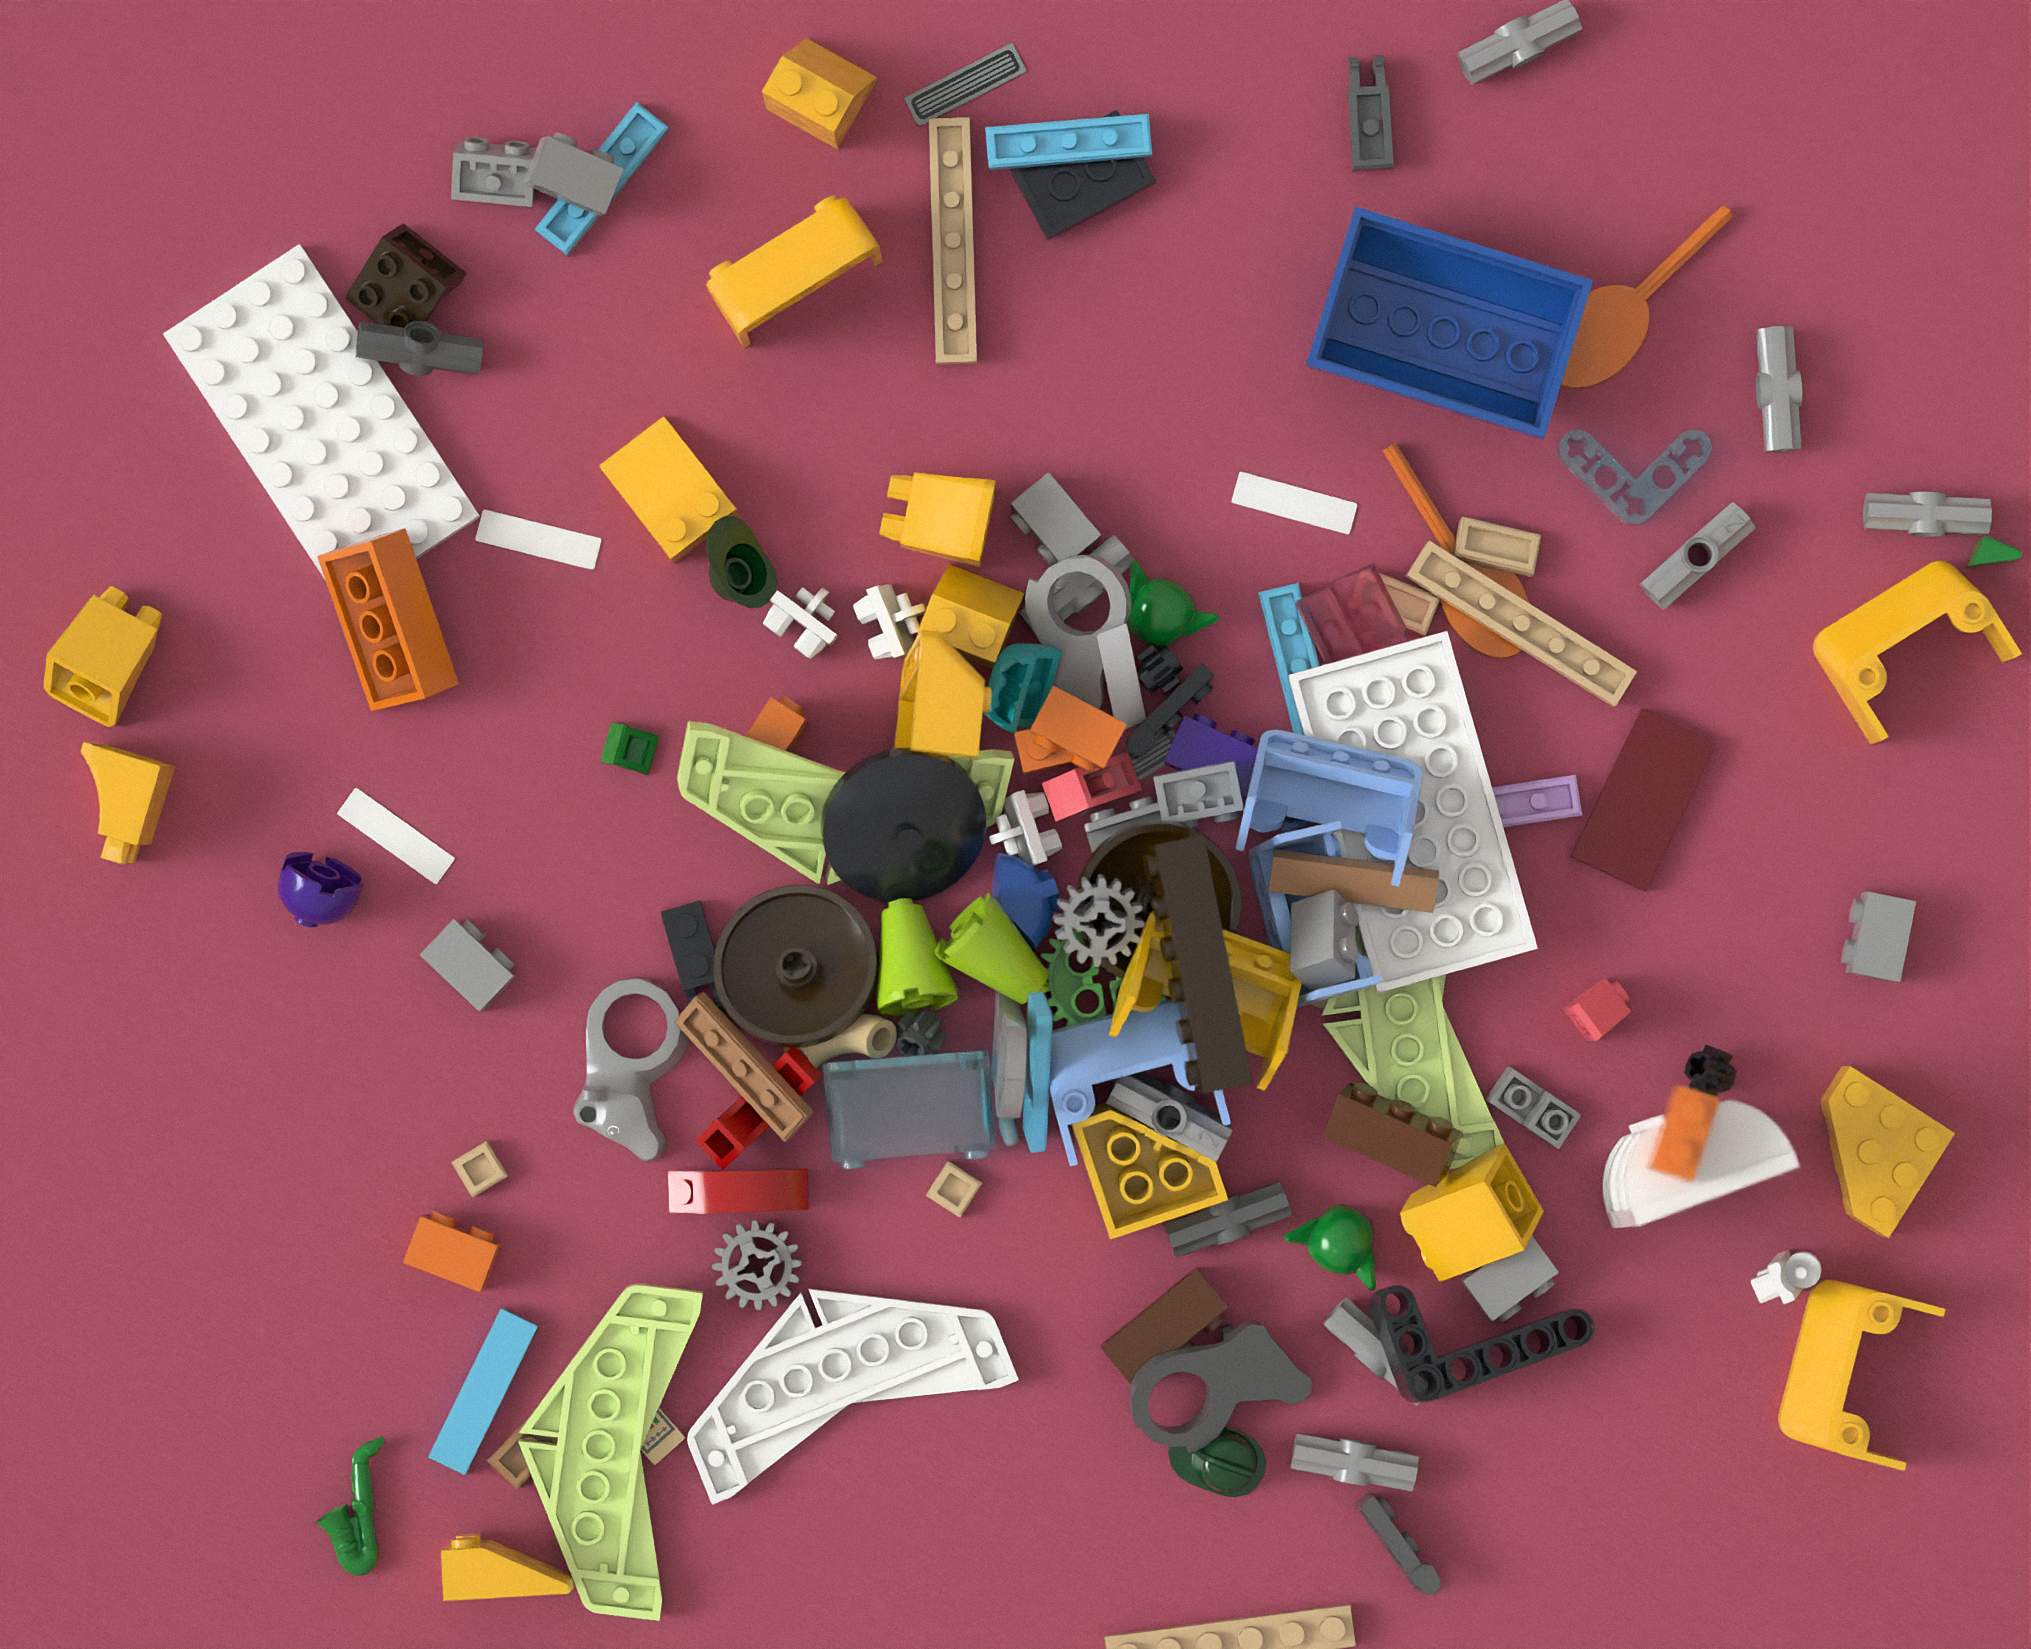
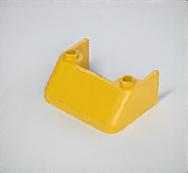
[706,195,883,349]
[1813,561,2022,744]
[894,630,991,758]
[1109,912,1302,1091]
[1778,1279,1946,1471]

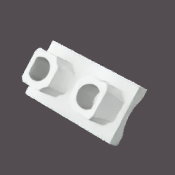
[853,584,926,660]
[763,587,838,660]
[989,790,1062,866]
[1751,1249,1822,1304]

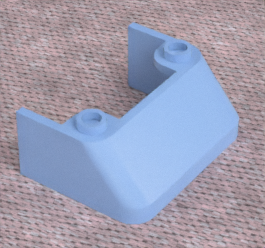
[1236,730,1423,887]
[1249,820,1382,1007]
[1049,999,1231,1166]

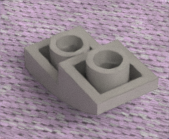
[1485,1066,1582,1149]

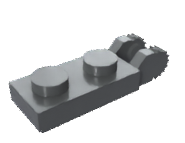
[1347,55,1394,172]
[1355,1494,1442,1595]

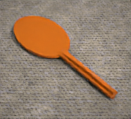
[1561,205,1734,388]
[1382,442,1529,658]

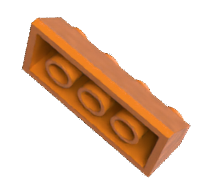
[317,528,459,711]

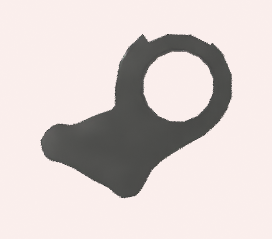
[1128,1321,1312,1454]

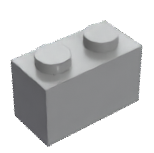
[523,133,624,216]
[1010,472,1101,567]
[1290,889,1358,992]
[1841,891,1916,983]
[420,919,517,1012]
[1460,1236,1559,1322]

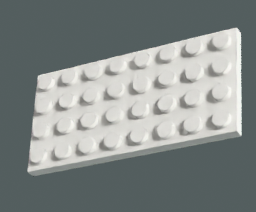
[163,244,481,581]
[1288,631,1538,993]

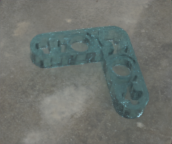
[1557,429,1712,526]

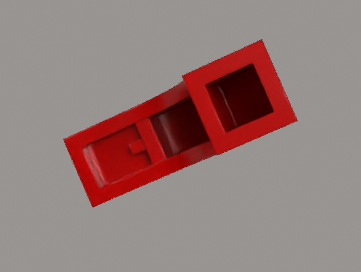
[694,1046,822,1170]
[668,1168,809,1213]

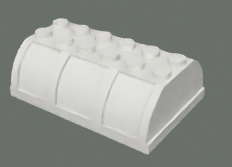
[1602,1096,1799,1228]

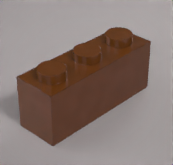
[1323,1083,1463,1187]
[1100,1267,1228,1384]

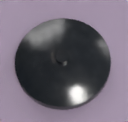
[821,747,986,902]

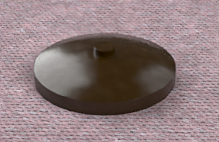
[1076,821,1241,979]
[713,885,879,1048]

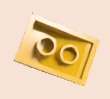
[599,416,739,563]
[441,1533,575,1601]

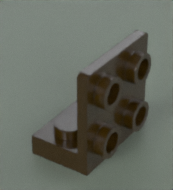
[346,223,467,328]

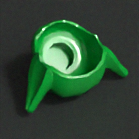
[1127,561,1219,649]
[1284,1204,1377,1290]

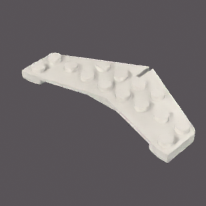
[687,1288,1019,1505]

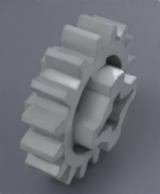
[1053,874,1145,967]
[712,1220,802,1310]

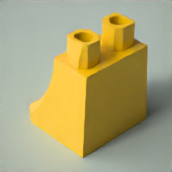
[879,472,996,568]
[43,586,162,727]
[80,742,176,865]

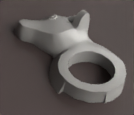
[1025,555,1131,709]
[573,977,690,1162]
[991,991,1027,1118]

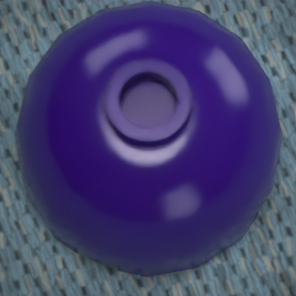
[278,852,363,928]

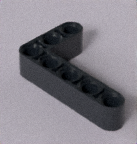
[1369,1285,1595,1403]

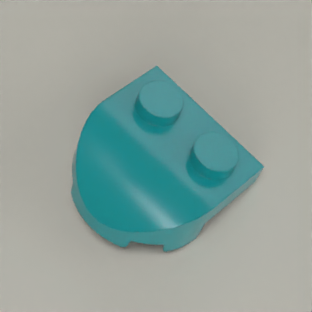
[983,643,1062,733]

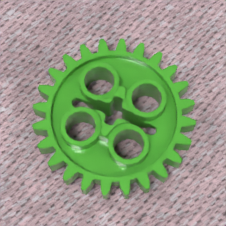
[1041,926,1167,1027]

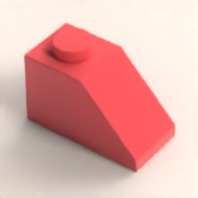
[1041,752,1142,822]
[1563,978,1631,1041]

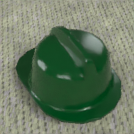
[706,516,777,608]
[1168,1426,1266,1497]

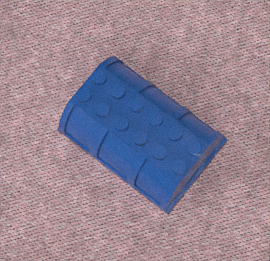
[1305,206,1593,440]

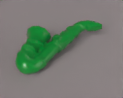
[315,1436,386,1576]

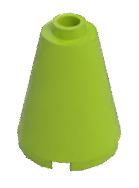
[934,893,1049,1004]
[876,898,958,1016]

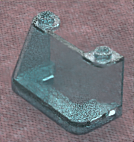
[822,1050,996,1169]

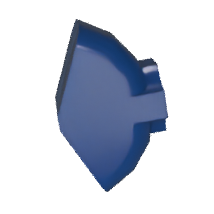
[992,853,1061,951]

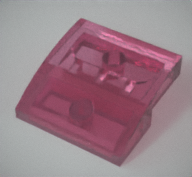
[1295,563,1410,664]

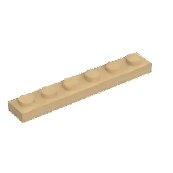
[929,117,977,365]
[1406,541,1637,707]
[1104,1603,1356,1649]

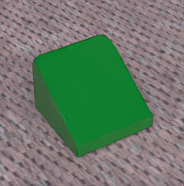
[1966,536,2023,568]
[601,722,659,775]

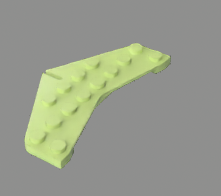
[677,721,1014,885]
[1321,924,1504,1169]
[518,1283,703,1621]

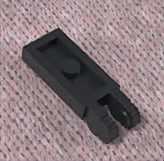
[1126,663,1214,758]
[660,901,727,1013]

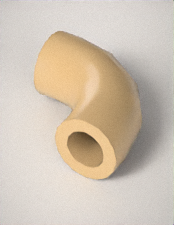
[783,1012,897,1069]

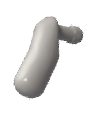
[998,1118,1020,1147]

